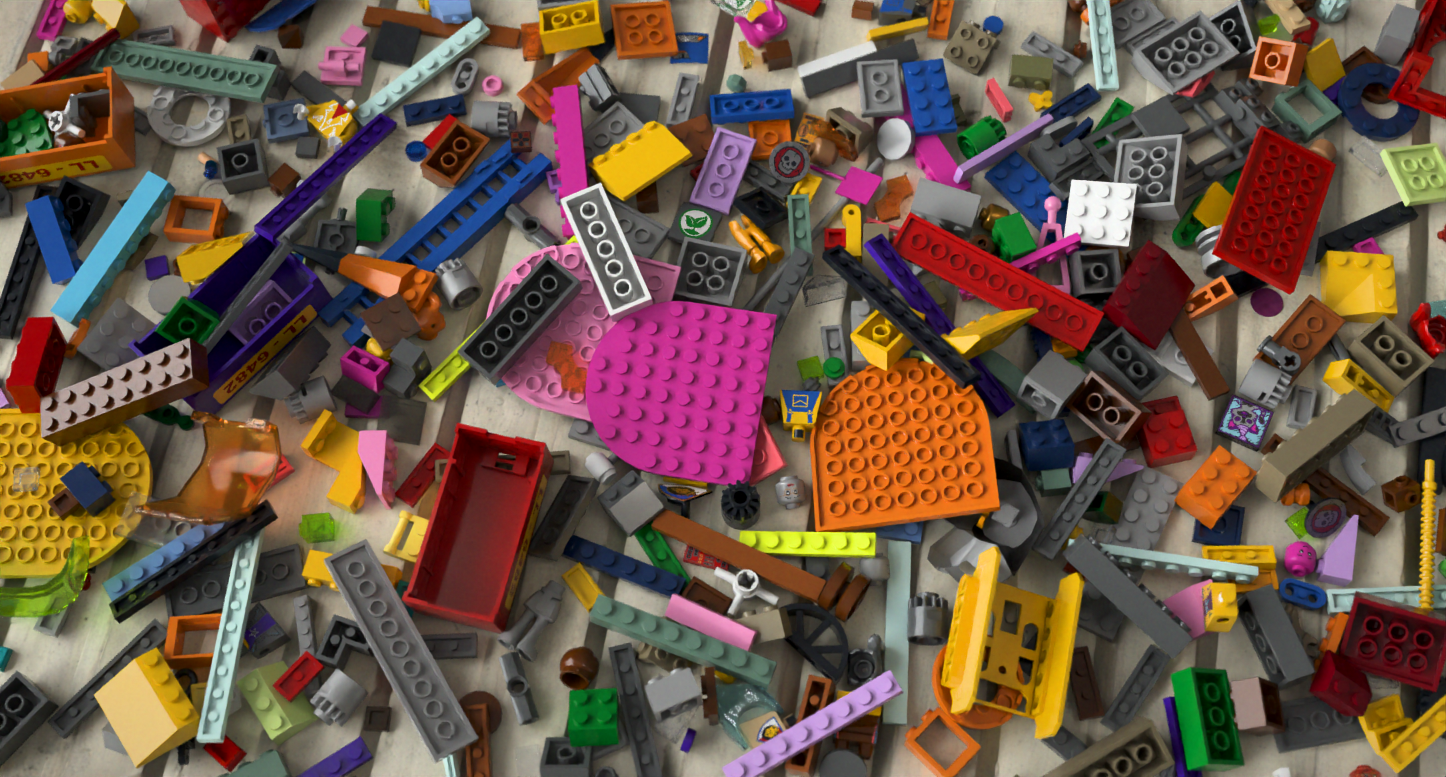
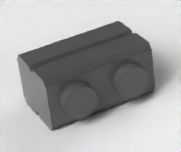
[578,64,622,113]

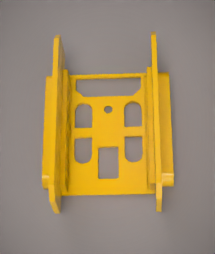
[941,546,1084,740]

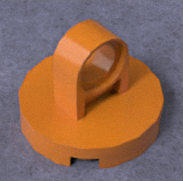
[63,318,91,360]

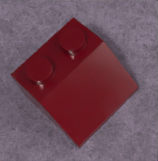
[1308,650,1373,716]

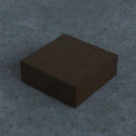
[364,706,392,732]

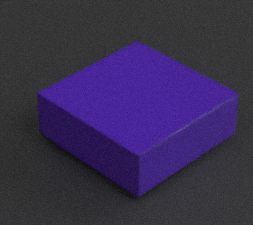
[145,255,170,281]

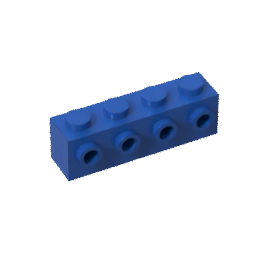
[25,195,83,285]

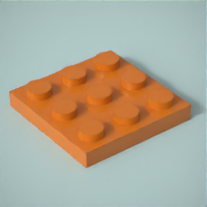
[610,1,678,60]

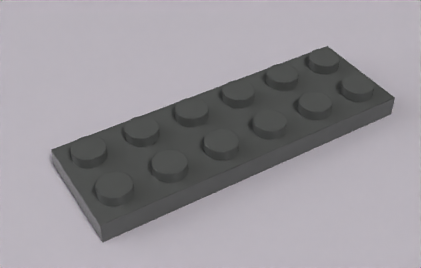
[165,543,308,620]

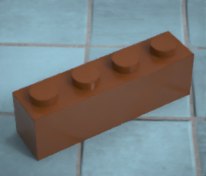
[785,675,836,777]

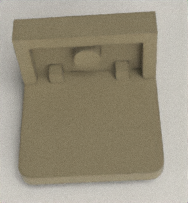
[943,20,1001,74]
[635,616,693,673]

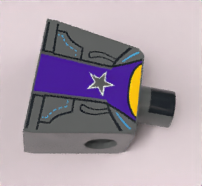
[240,602,291,659]

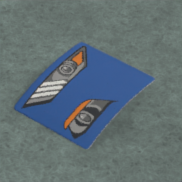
[670,32,709,64]

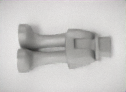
[277,179,332,243]
[497,580,566,662]

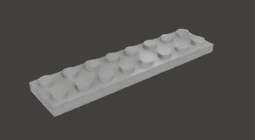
[1077,464,1184,642]

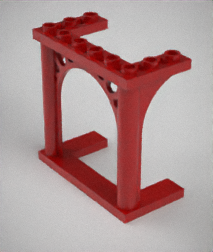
[1388,0,1446,120]

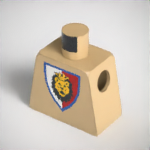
[739,711,797,750]

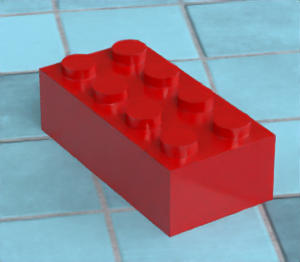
[6,317,68,413]

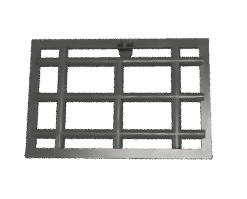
[1080,82,1253,221]

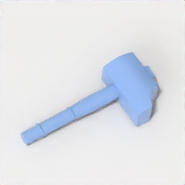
[429,0,473,24]

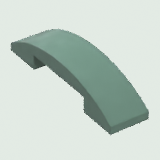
[978,349,1036,414]

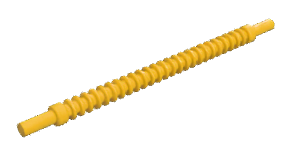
[1418,459,1437,611]

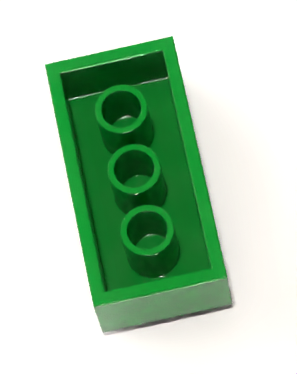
[1171,667,1245,772]

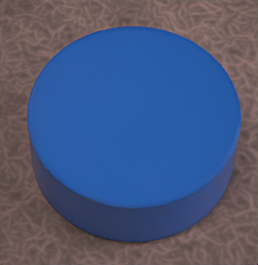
[983,16,1003,35]

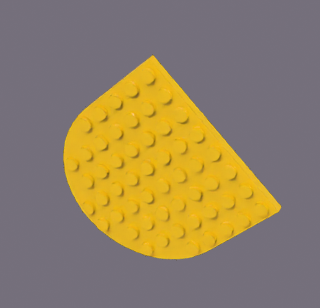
[0,409,153,578]

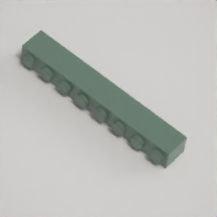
[589,594,777,690]

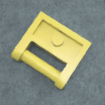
[383,510,429,564]

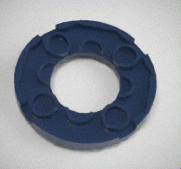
[1337,63,1420,142]

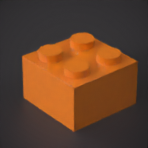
[1249,37,1309,87]

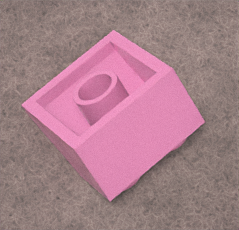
[1163,579,1223,641]

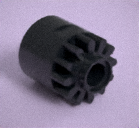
[721,480,760,530]

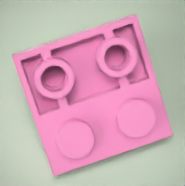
[318,46,367,86]

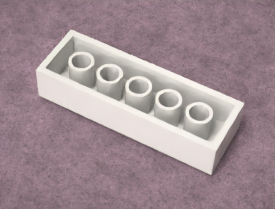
[560,183,653,323]

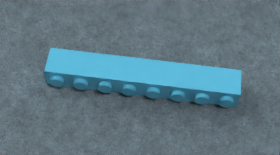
[50,171,176,328]

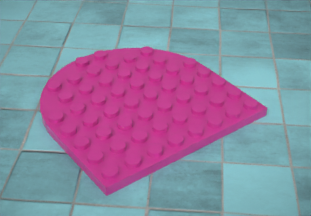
[586,301,777,486]

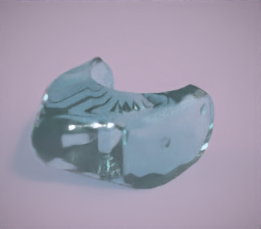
[716,684,784,752]

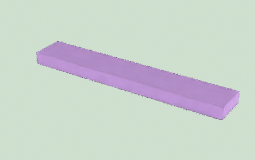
[953,114,1054,184]

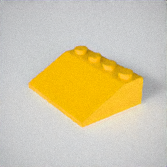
[588,121,692,202]
[176,231,255,285]
[941,308,1038,361]
[94,647,200,769]

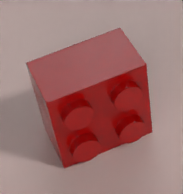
[1136,409,1197,468]

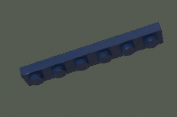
[561,535,687,599]

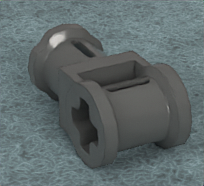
[1257,335,1301,376]

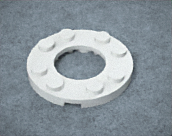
[147,86,231,147]

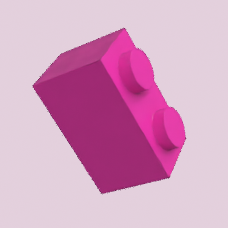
[340,345,390,394]

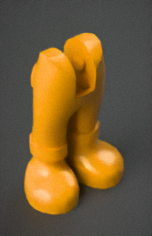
[728,215,785,274]

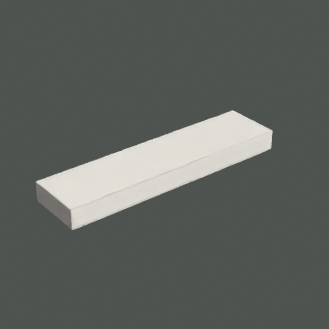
[798,41,877,77]

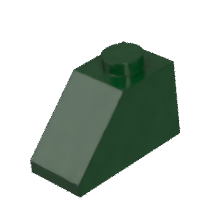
[1082,491,1124,524]

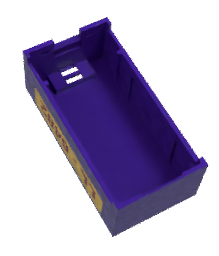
[128,233,333,422]

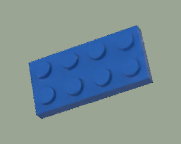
[902,58,957,137]
[709,89,794,125]

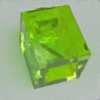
[298,513,335,544]

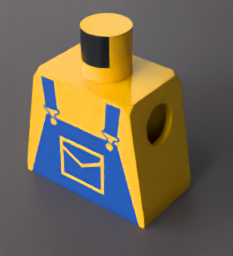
[779,390,822,442]

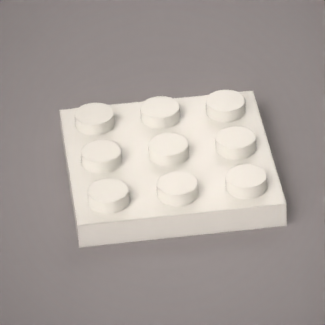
[1064,180,1137,249]

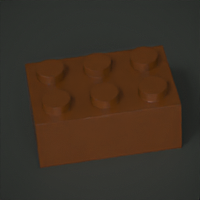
[1065,370,1152,448]

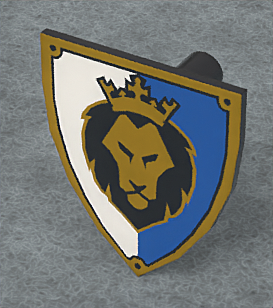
[658,484,713,519]

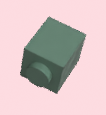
[1035,468,1072,497]

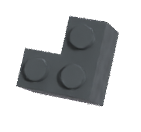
[249,45,291,101]
[1027,133,1090,183]
[382,338,432,402]
[315,614,374,672]

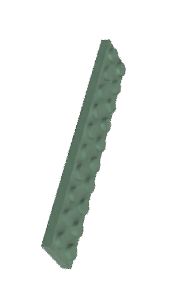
[90,39,280,103]

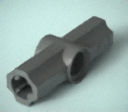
[504,203,561,249]
[499,651,539,726]

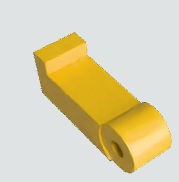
[842,204,861,263]

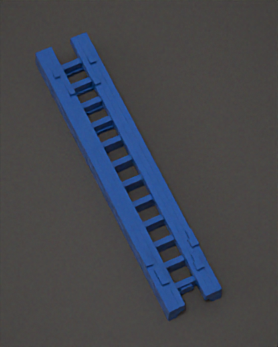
[318,139,553,349]

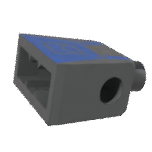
[878,0,927,26]

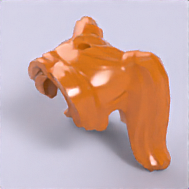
[411,291,446,341]

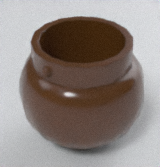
[560,646,600,690]

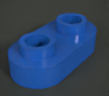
[1278,578,1326,611]

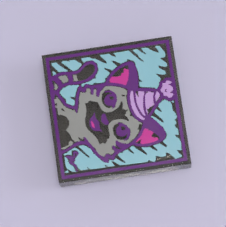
[1215,394,1274,452]

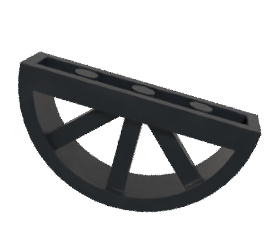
[779,603,849,685]

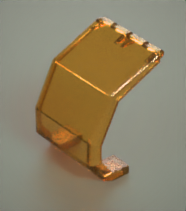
[134,411,282,526]

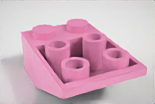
[358,430,398,509]

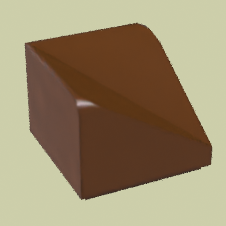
[278,25,304,49]

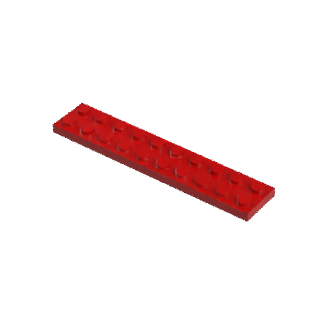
[891,212,1105,353]

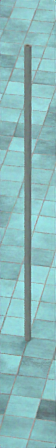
[607,157,884,465]

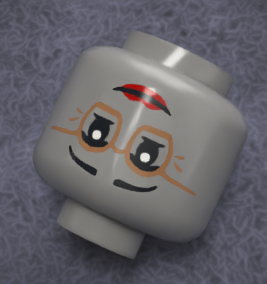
[775,476,806,509]

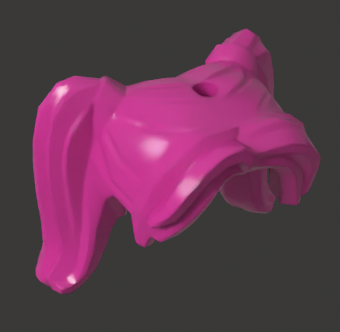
[734,0,787,48]

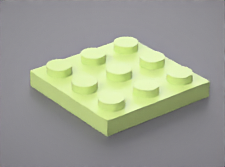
[1380,143,1446,207]

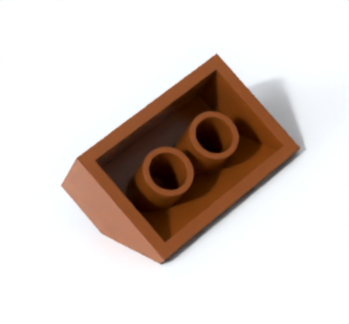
[420,119,491,187]

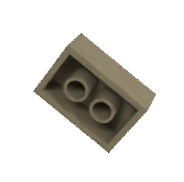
[1347,315,1434,398]

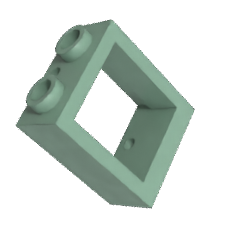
[1271,78,1342,144]

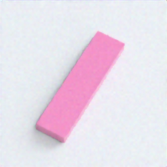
[664,593,758,652]

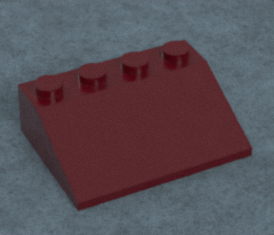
[1101,240,1196,351]
[1338,591,1446,692]

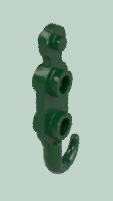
[143,404,195,431]

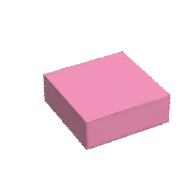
[340,24,369,47]

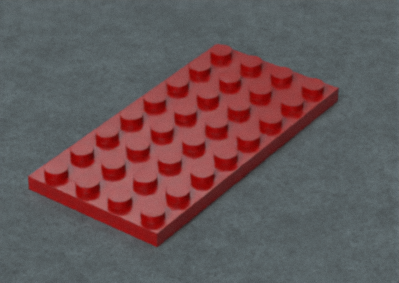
[1212,125,1336,295]

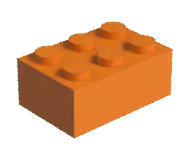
[1174,445,1257,530]

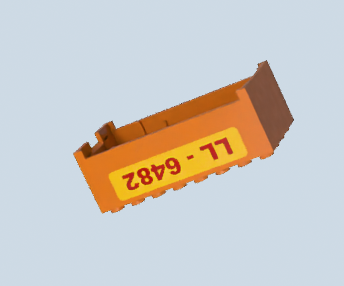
[0,66,136,189]

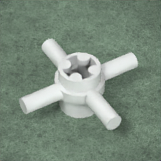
[43,93,85,142]
[713,566,779,617]

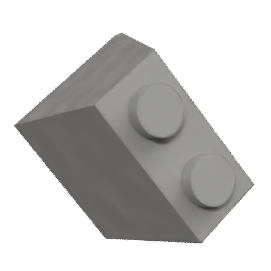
[1016,350,1087,420]

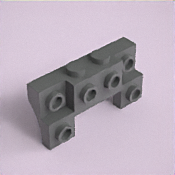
[1215,77,1304,142]

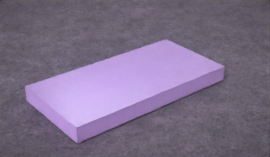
[689,127,757,216]

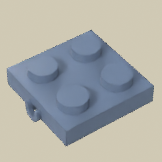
[263,98,310,143]

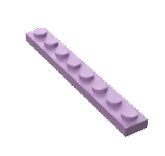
[722,670,903,777]

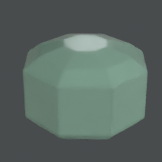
[726,74,747,93]

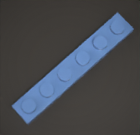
[102,509,233,601]

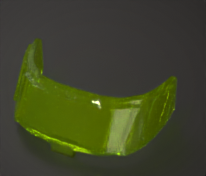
[0,535,90,618]

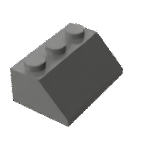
[1208,0,1262,71]

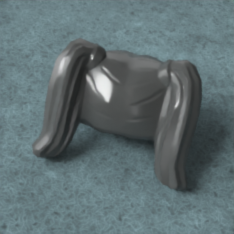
[847,634,886,686]

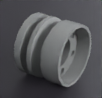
[1195,224,1242,278]

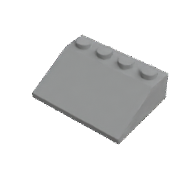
[1131,10,1240,95]
[1114,134,1188,221]

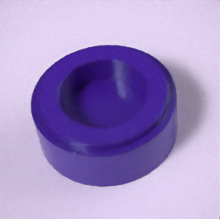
[680,727,697,753]

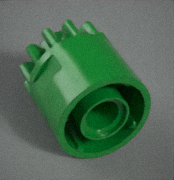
[957,115,1007,160]

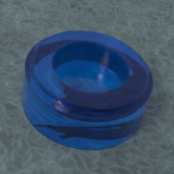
[405,141,427,162]

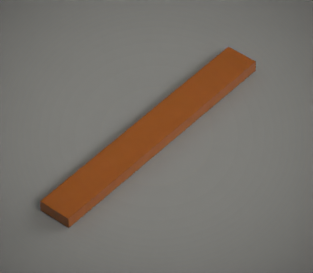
[362,6,521,49]
[651,509,827,603]

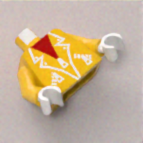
[293,99,359,152]

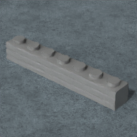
[293,595,322,699]

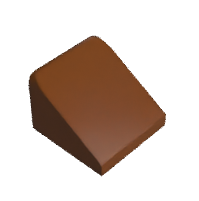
[851,0,874,20]

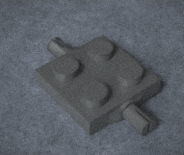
[313,207,359,275]

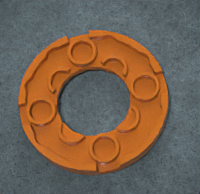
[932,635,1024,730]

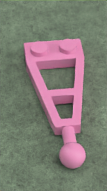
[1029,196,1070,295]

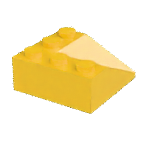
[1320,250,1398,324]

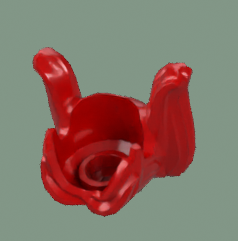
[1409,303,1446,360]

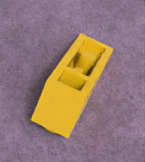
[1322,359,1395,413]
[326,440,367,514]

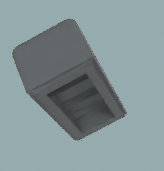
[1365,404,1399,445]

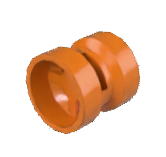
[1280,483,1310,506]

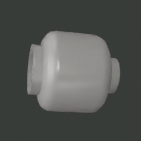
[859,553,890,586]

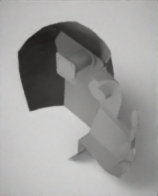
[927,457,1045,583]

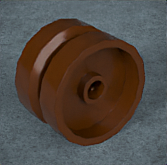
[817,562,872,623]

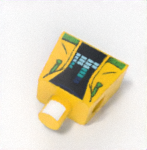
[1202,583,1238,632]

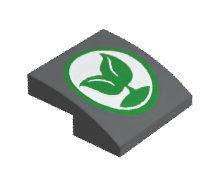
[667,201,723,244]

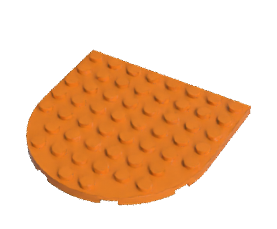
[810,358,1001,532]

